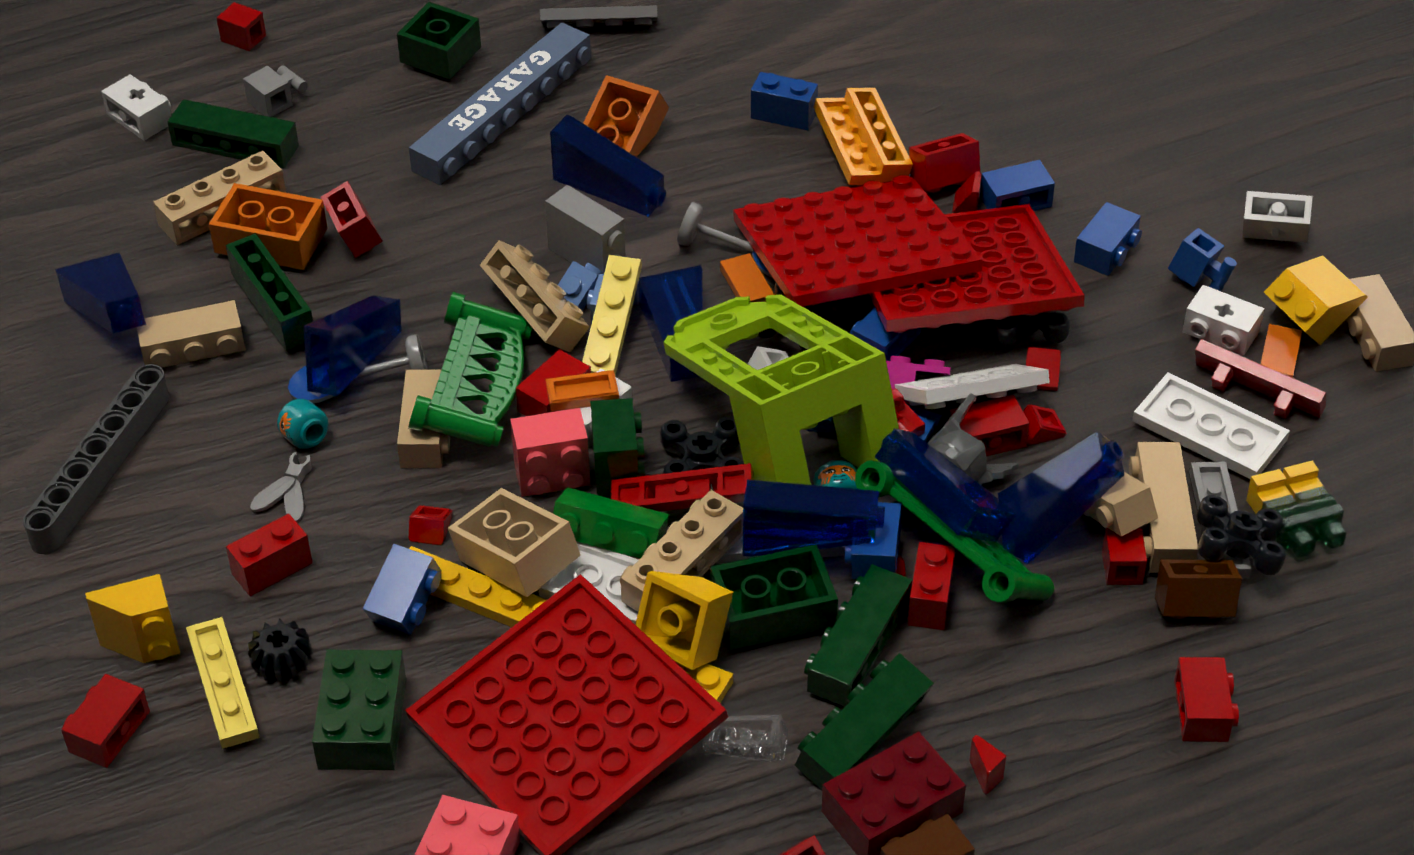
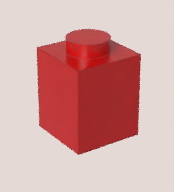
[217,2,266,51]
[1102,528,1147,585]

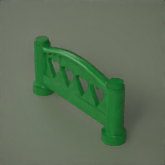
[408,292,532,447]
[855,460,1054,603]

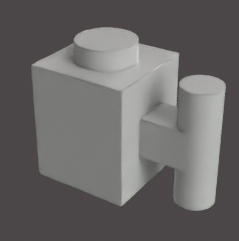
[243,65,308,117]

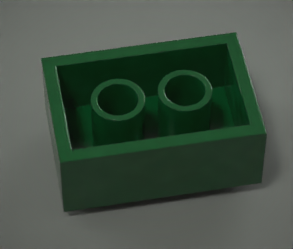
[710,544,838,650]
[312,649,406,770]

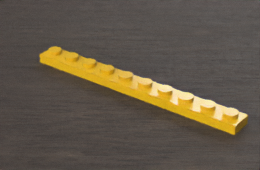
[409,546,733,703]

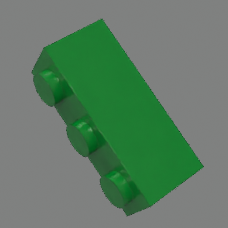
[553,487,669,558]

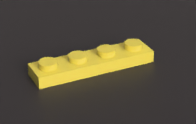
[582,255,642,376]
[186,617,260,749]

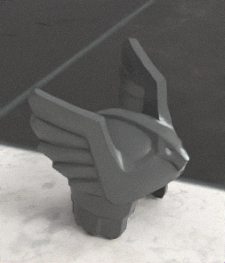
[920,393,1019,497]

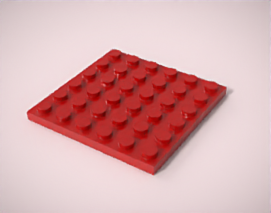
[733,175,982,307]
[869,204,1085,333]
[405,574,728,855]

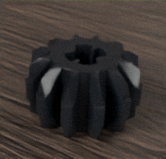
[247,618,313,683]

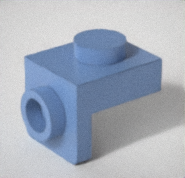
[558,261,603,311]

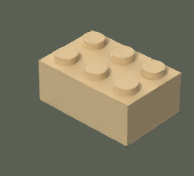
[448,488,581,597]

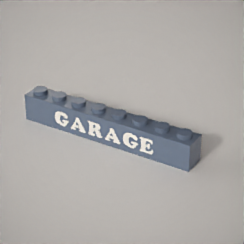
[409,22,592,185]

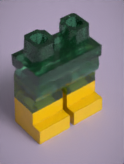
[1246,460,1347,558]

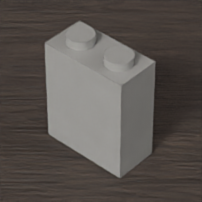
[545,185,626,274]

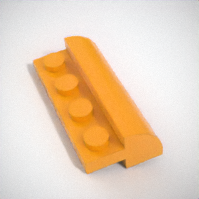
[813,88,913,186]

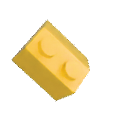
[1264,256,1368,345]
[635,571,733,670]
[85,574,180,663]

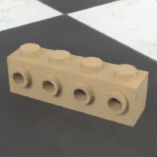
[153,151,286,245]
[480,240,590,352]
[1129,442,1198,573]
[620,490,746,611]

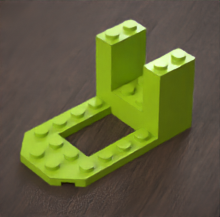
[663,295,906,519]

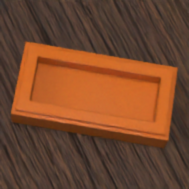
[720,253,774,302]
[1261,324,1302,378]
[546,370,619,412]

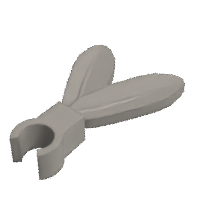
[250,452,312,522]

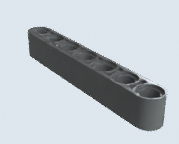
[23,364,169,554]

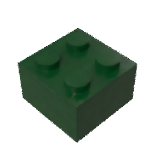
[397,2,481,79]
[590,398,645,499]

